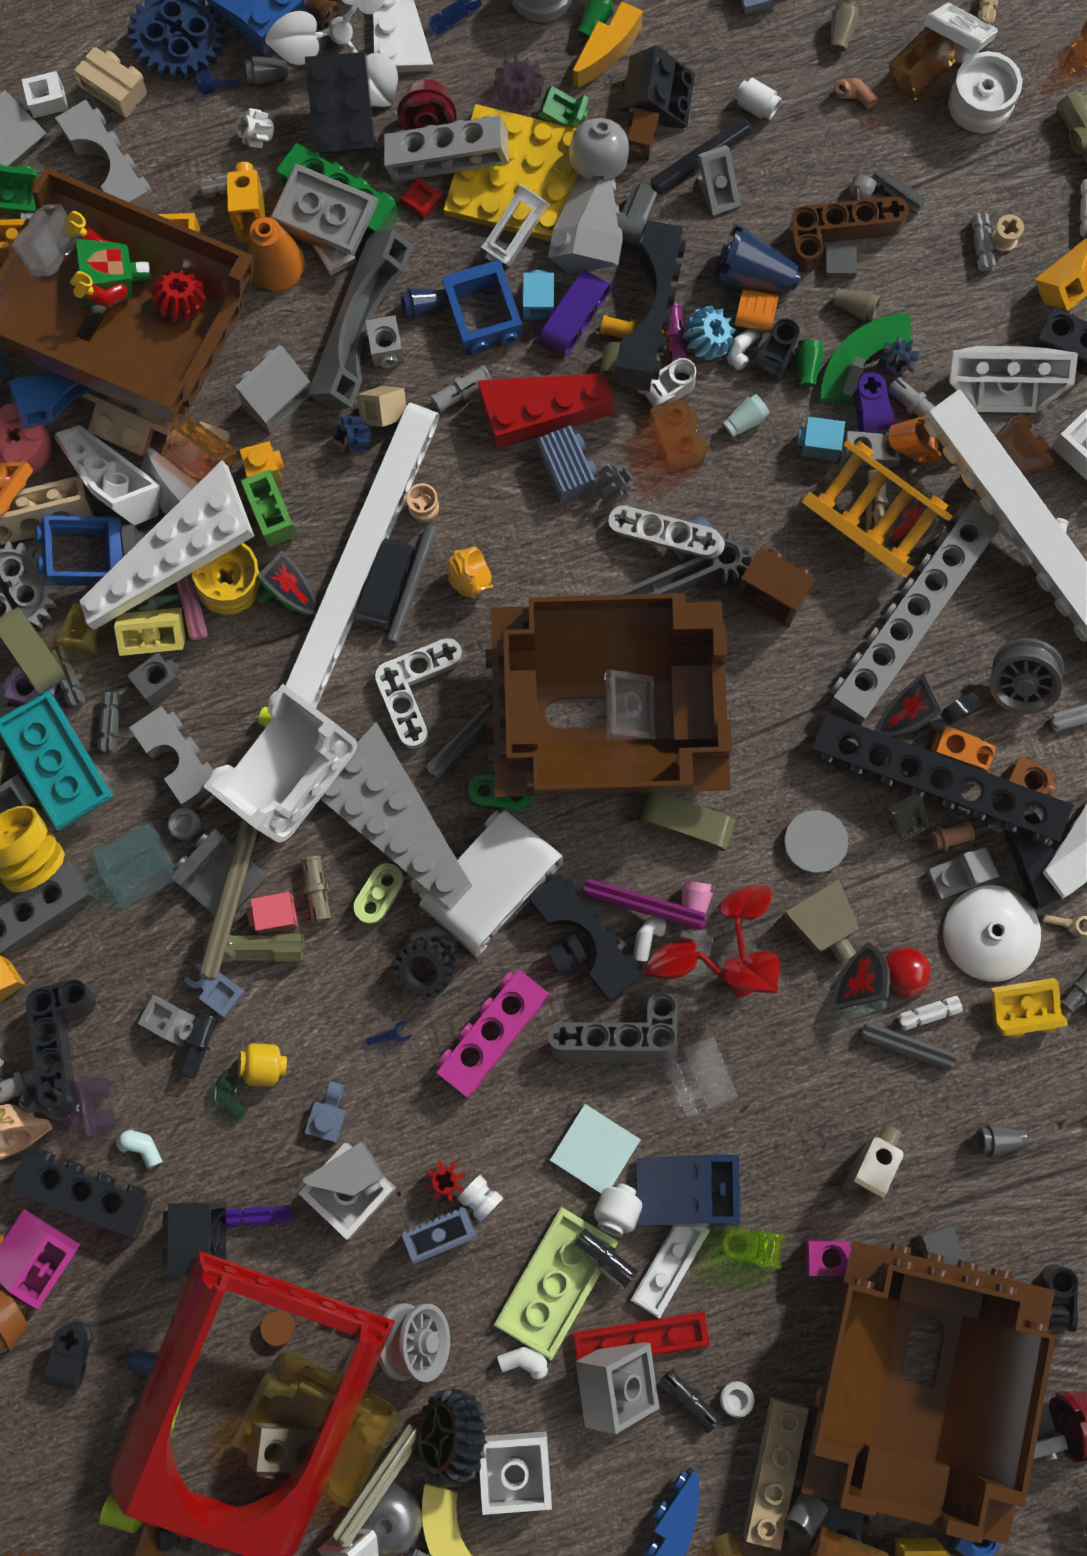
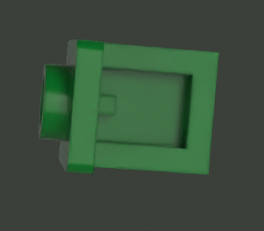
[538,86,589,128]

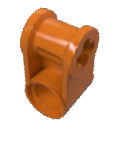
[888,417,941,463]

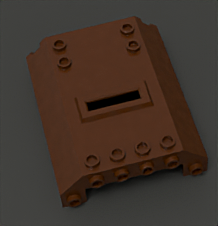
[0,167,254,423]

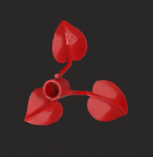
[645,885,781,997]

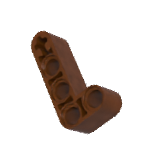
[788,196,909,273]

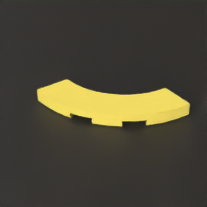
[422,1482,473,1556]

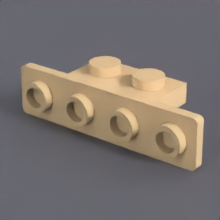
[81,390,191,456]

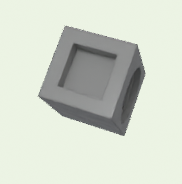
[365,315,404,368]

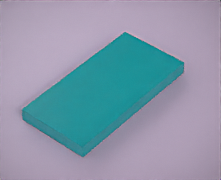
[0,690,115,832]

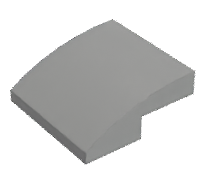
[0,90,46,167]

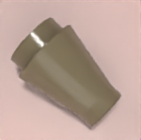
[829,3,860,52]
[833,288,881,321]

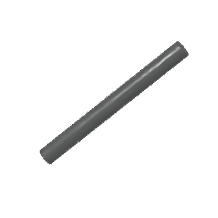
[386,525,437,644]

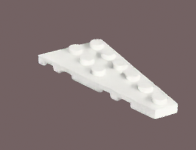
[80,460,254,630]

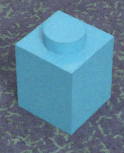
[523,270,554,320]
[797,417,845,461]

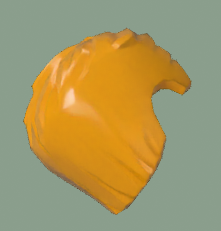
[446,546,493,600]

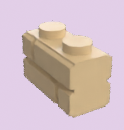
[74,47,147,117]

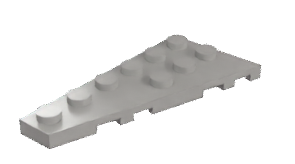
[320,722,472,910]

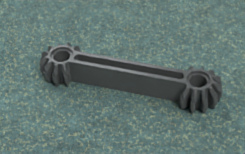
[584,532,753,596]

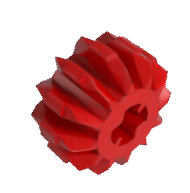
[151,269,205,323]

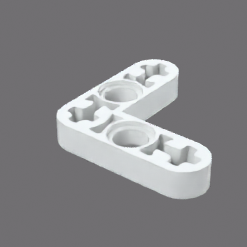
[375,638,462,749]

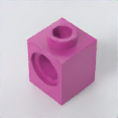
[804,1240,851,1276]

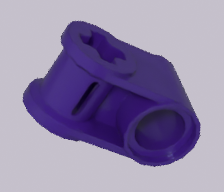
[853,372,894,433]

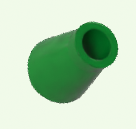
[576,0,614,41]
[795,339,825,387]

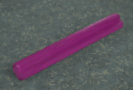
[583,879,707,930]

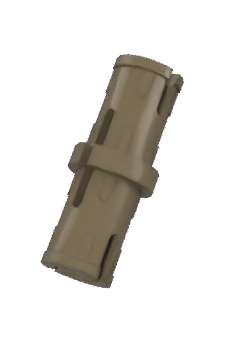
[300,856,332,923]

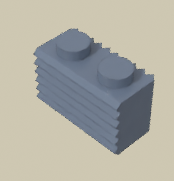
[537,426,598,502]
[402,1207,478,1264]

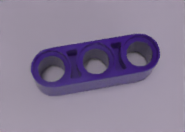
[539,269,611,357]

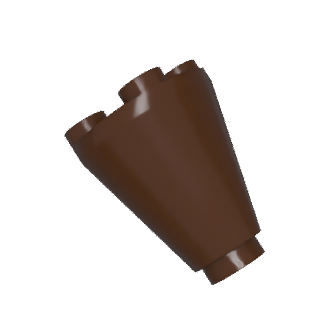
[971,413,1054,495]

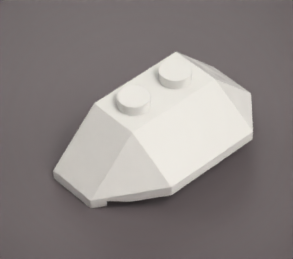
[949,346,1078,413]

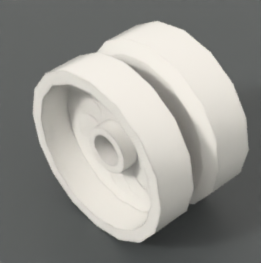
[948,51,1023,134]

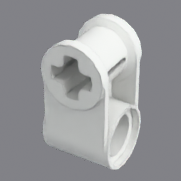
[637,358,696,414]

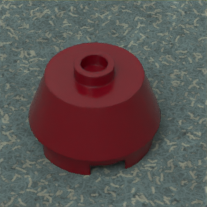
[397,79,457,130]

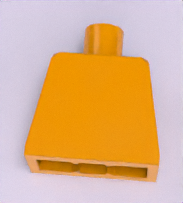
[227,162,266,242]

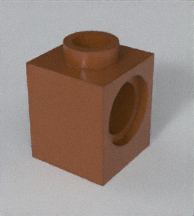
[1006,756,1056,796]

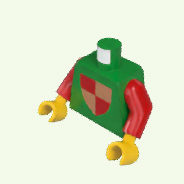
[64,211,150,308]

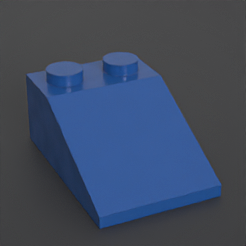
[206,0,306,56]

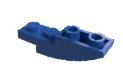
[644,1466,700,1556]

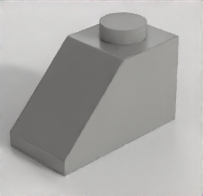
[303,1142,385,1198]

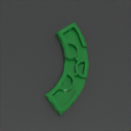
[820,313,911,403]

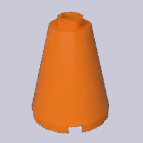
[246,217,305,293]

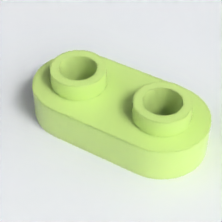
[354,863,404,924]

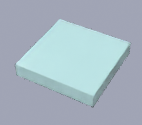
[550,1104,641,1194]

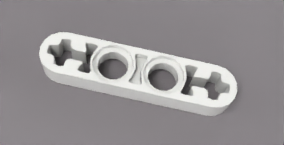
[608,505,725,559]

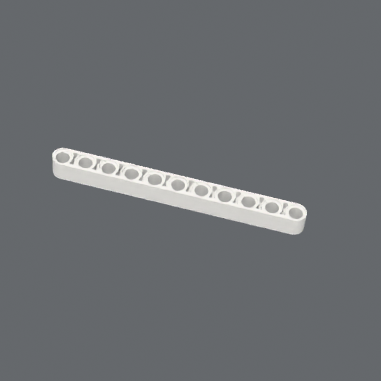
[286,402,439,708]

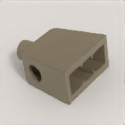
[782,880,859,963]
[840,1125,904,1207]

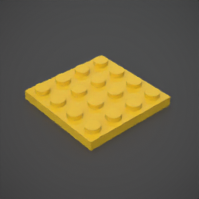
[444,104,579,242]

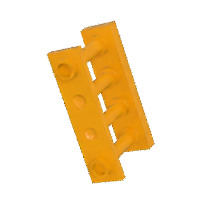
[802,440,953,578]

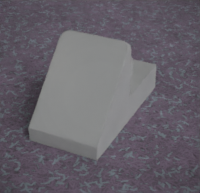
[697,145,741,215]
[927,847,999,900]

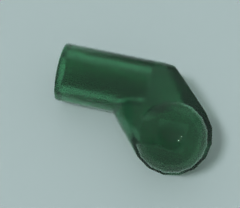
[215,1072,248,1122]

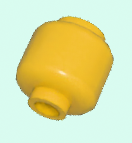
[238,1043,287,1087]

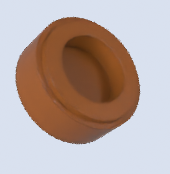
[260,1310,295,1346]

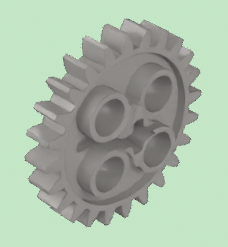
[0,541,59,630]

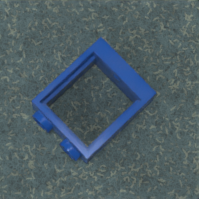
[442,259,522,354]
[35,515,123,586]

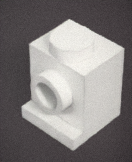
[20,71,69,118]

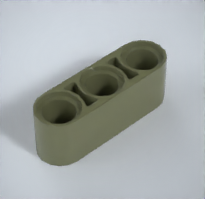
[0,607,66,695]
[638,792,736,851]

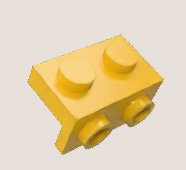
[991,978,1067,1038]

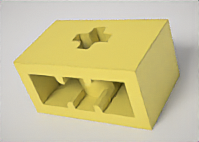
[114,608,186,656]

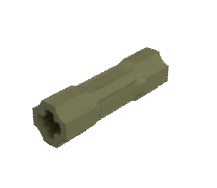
[203,934,304,963]

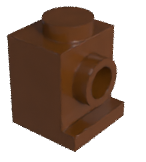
[624,107,659,160]

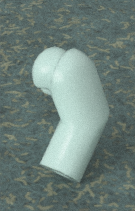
[116,1130,163,1169]

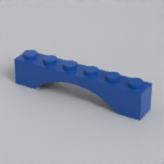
[9,370,94,430]

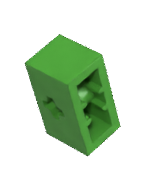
[241,469,297,547]

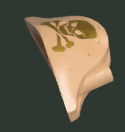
[0,1104,52,1160]

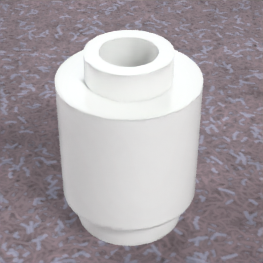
[735,78,782,120]

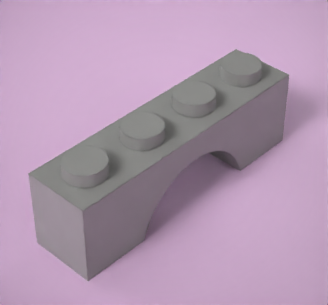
[55,100,153,210]

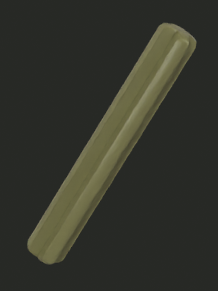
[331,1424,419,1549]

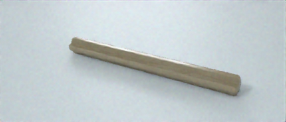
[199,818,258,981]

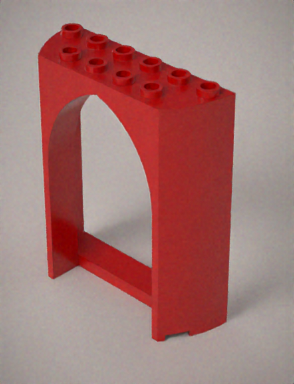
[110,1250,395,1556]

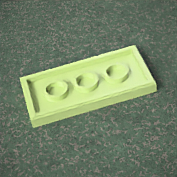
[494,1207,619,1360]

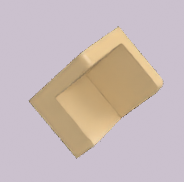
[357,386,406,427]

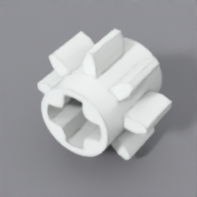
[236,108,274,149]

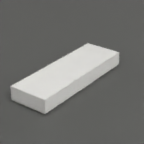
[631,1226,710,1318]

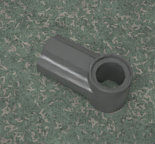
[617,183,657,248]
[783,1493,828,1554]

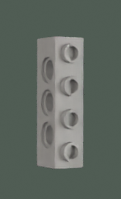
[384,115,509,182]

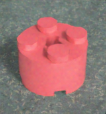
[0,404,52,475]

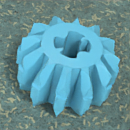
[682,305,736,361]

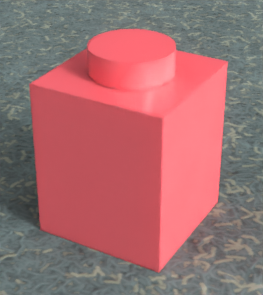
[247,892,298,934]

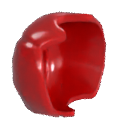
[885,947,931,999]

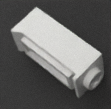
[481,184,550,266]

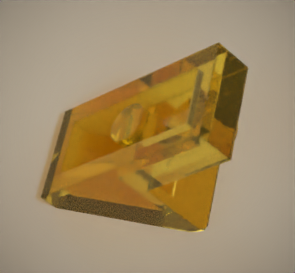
[56,603,101,655]

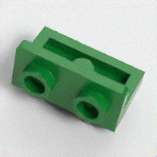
[0,164,40,215]

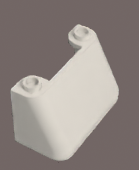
[203,684,357,842]
[419,811,563,958]

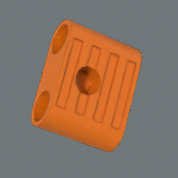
[734,288,779,333]

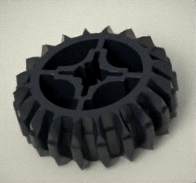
[416,1389,488,1487]

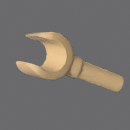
[1043,914,1087,936]

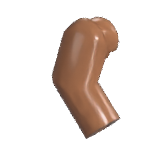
[834,78,878,109]

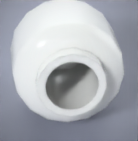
[594,1183,642,1237]

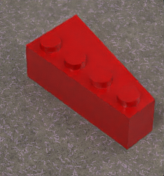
[477,373,614,449]

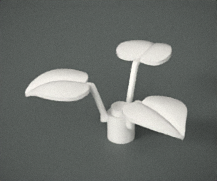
[265,0,398,107]

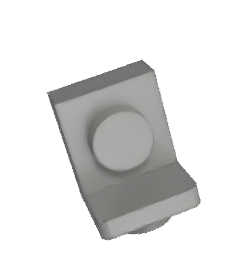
[138,994,197,1046]

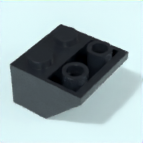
[622,45,695,129]

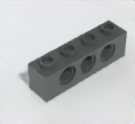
[0,862,96,958]

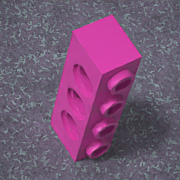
[436,969,550,1099]

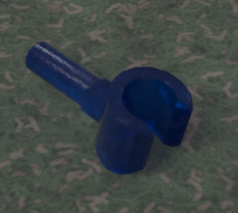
[196,70,239,94]
[366,1021,412,1046]

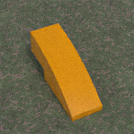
[573,2,643,88]

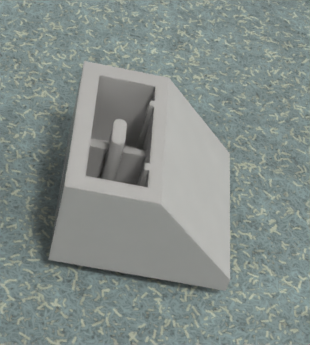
[235,345,311,434]

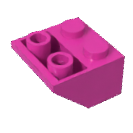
[0,1209,81,1310]

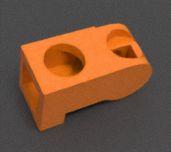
[930,725,996,773]

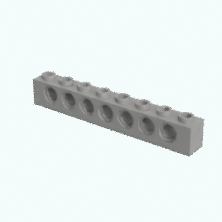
[830,499,1000,726]

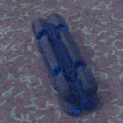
[429,0,482,34]

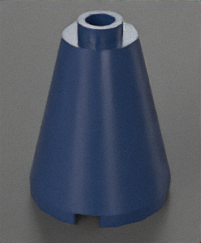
[713,224,801,294]

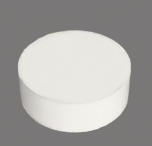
[720,1381,754,1418]

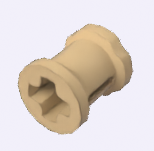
[992,214,1024,253]

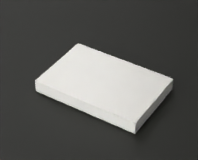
[923,2,998,53]

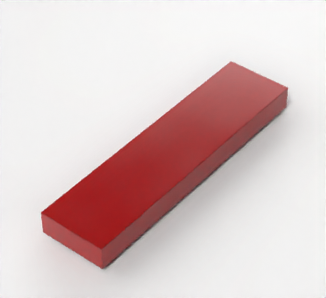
[572,1311,710,1361]

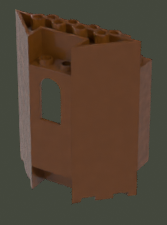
[485,593,732,797]
[801,1241,1056,1545]

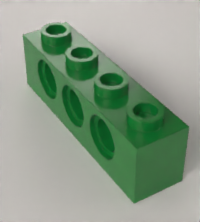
[276,143,398,238]

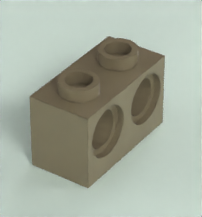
[247,1422,319,1478]

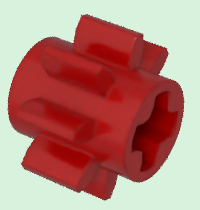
[425,1161,466,1201]

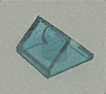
[94,822,175,908]

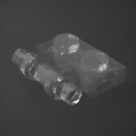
[664,1036,738,1118]

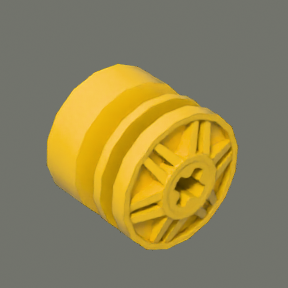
[192,543,260,615]
[0,806,65,892]

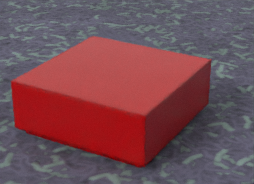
[400,177,442,220]

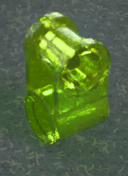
[719,1228,786,1269]

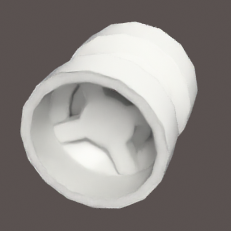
[457,1175,503,1223]

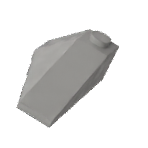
[548,174,623,274]

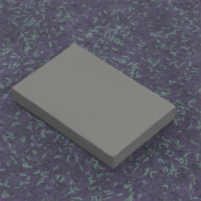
[271,163,379,256]

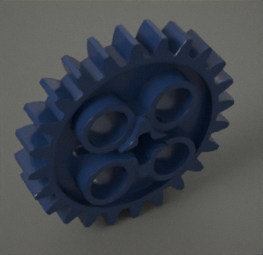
[128,0,225,81]

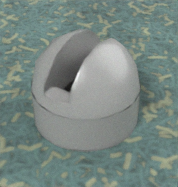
[850,174,876,200]

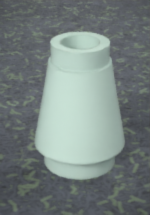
[723,394,770,438]

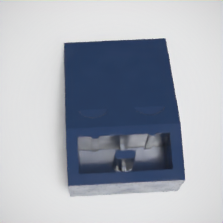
[637,1155,740,1227]

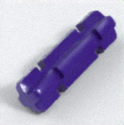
[225,1205,291,1227]

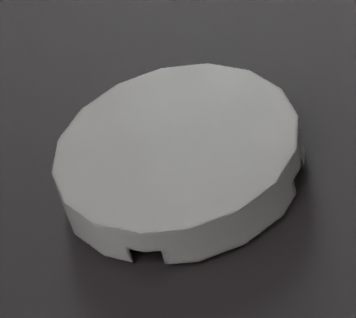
[783,810,849,874]

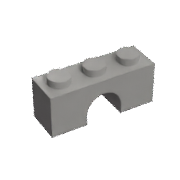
[129,706,213,809]

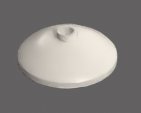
[943,885,1041,982]

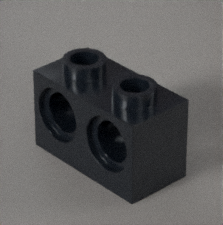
[1033,307,1087,375]

